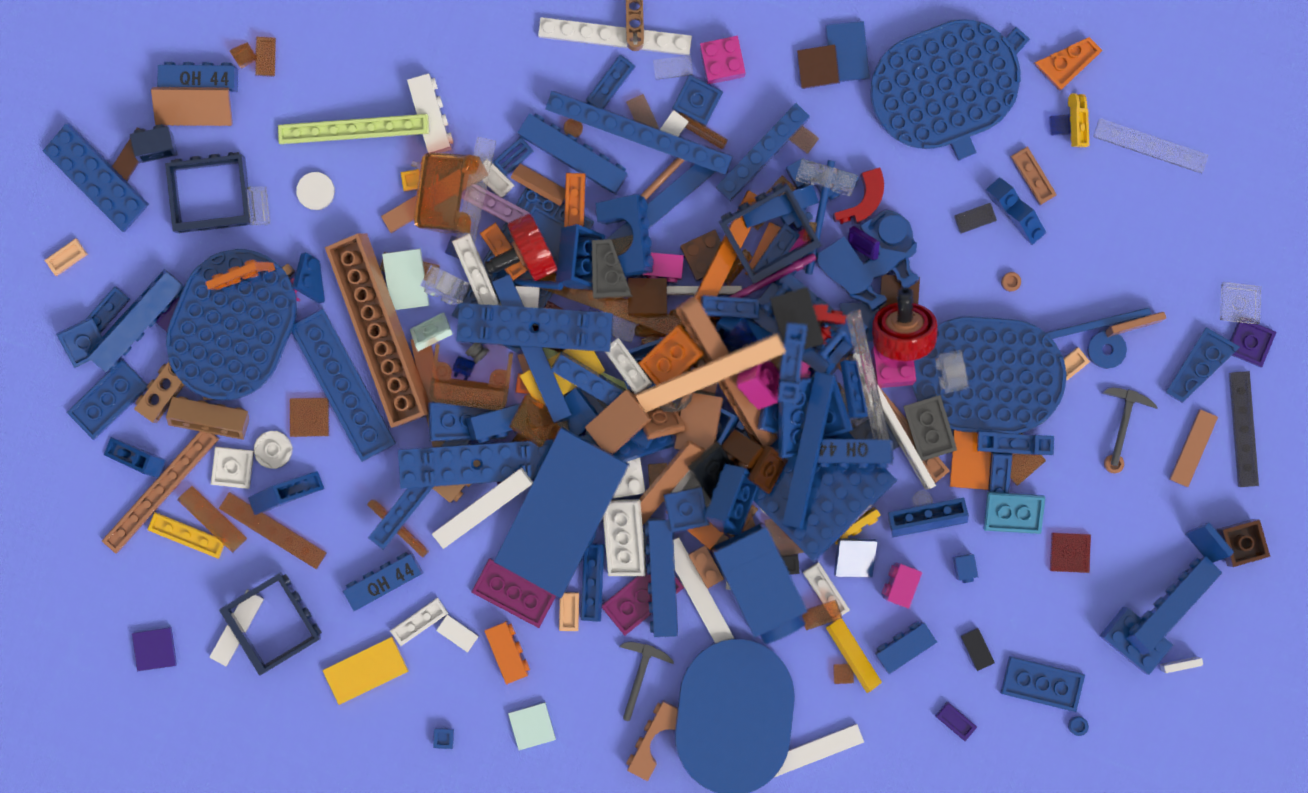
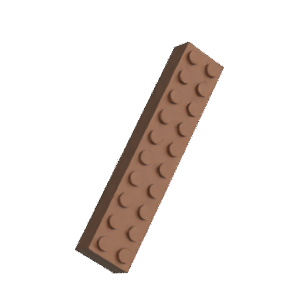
[325,233,429,428]

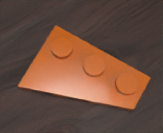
[1034,37,1103,91]
[206,260,275,290]

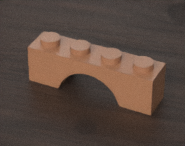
[626,700,678,781]

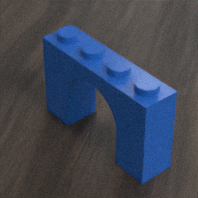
[595,194,654,278]

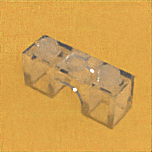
[795,159,858,196]

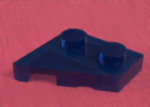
[723,318,758,354]

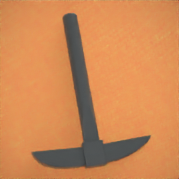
[1102,388,1158,466]
[619,642,674,721]

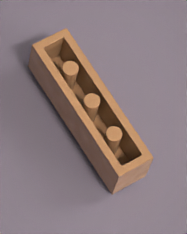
[166,397,250,440]

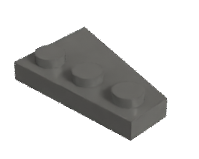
[592,239,632,299]

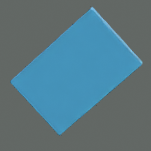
[983,492,1046,534]

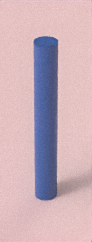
[515,278,563,290]

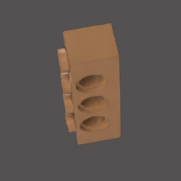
[134,362,184,423]

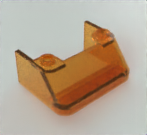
[430,342,513,410]

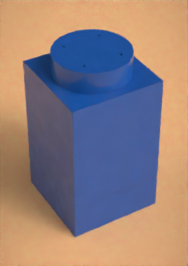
[711,523,808,644]

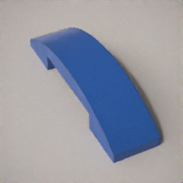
[743,185,819,228]
[778,323,807,403]
[977,432,1054,455]

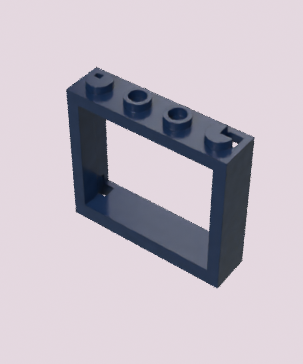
[165,152,253,234]
[718,183,822,284]
[219,572,322,676]

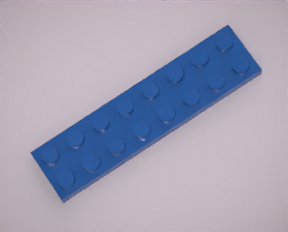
[292,309,396,462]

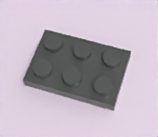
[903,395,957,461]

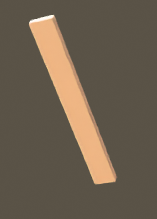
[636,333,786,412]

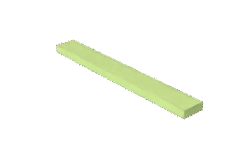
[278,114,429,145]

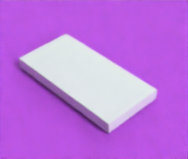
[603,500,647,576]

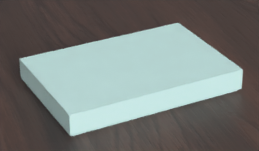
[382,248,430,310]

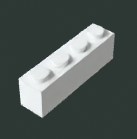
[407,73,454,156]

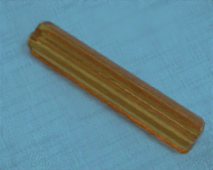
[679,112,728,149]

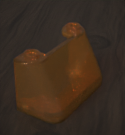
[414,153,480,233]

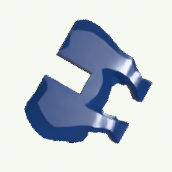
[817,210,920,312]

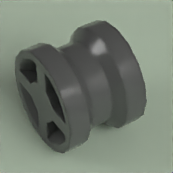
[465,343,489,364]

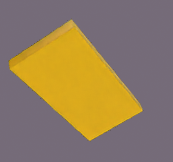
[520,349,605,409]
[322,636,409,705]

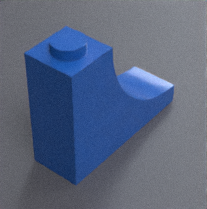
[248,471,324,515]

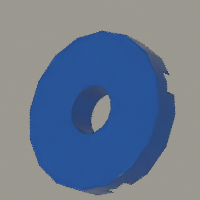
[1087,331,1127,369]

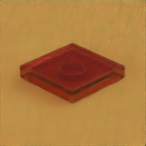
[1050,533,1091,573]

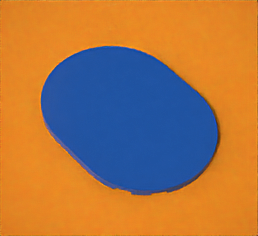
[870,19,1021,149]
[166,249,297,400]
[912,317,1066,434]
[675,639,795,793]

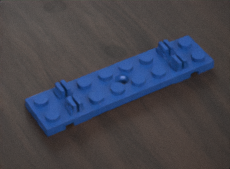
[456,303,613,352]
[398,439,553,489]

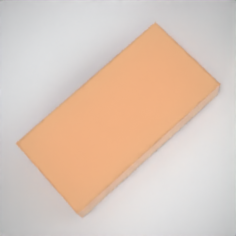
[45,238,88,276]
[1063,347,1090,381]
[559,592,579,631]

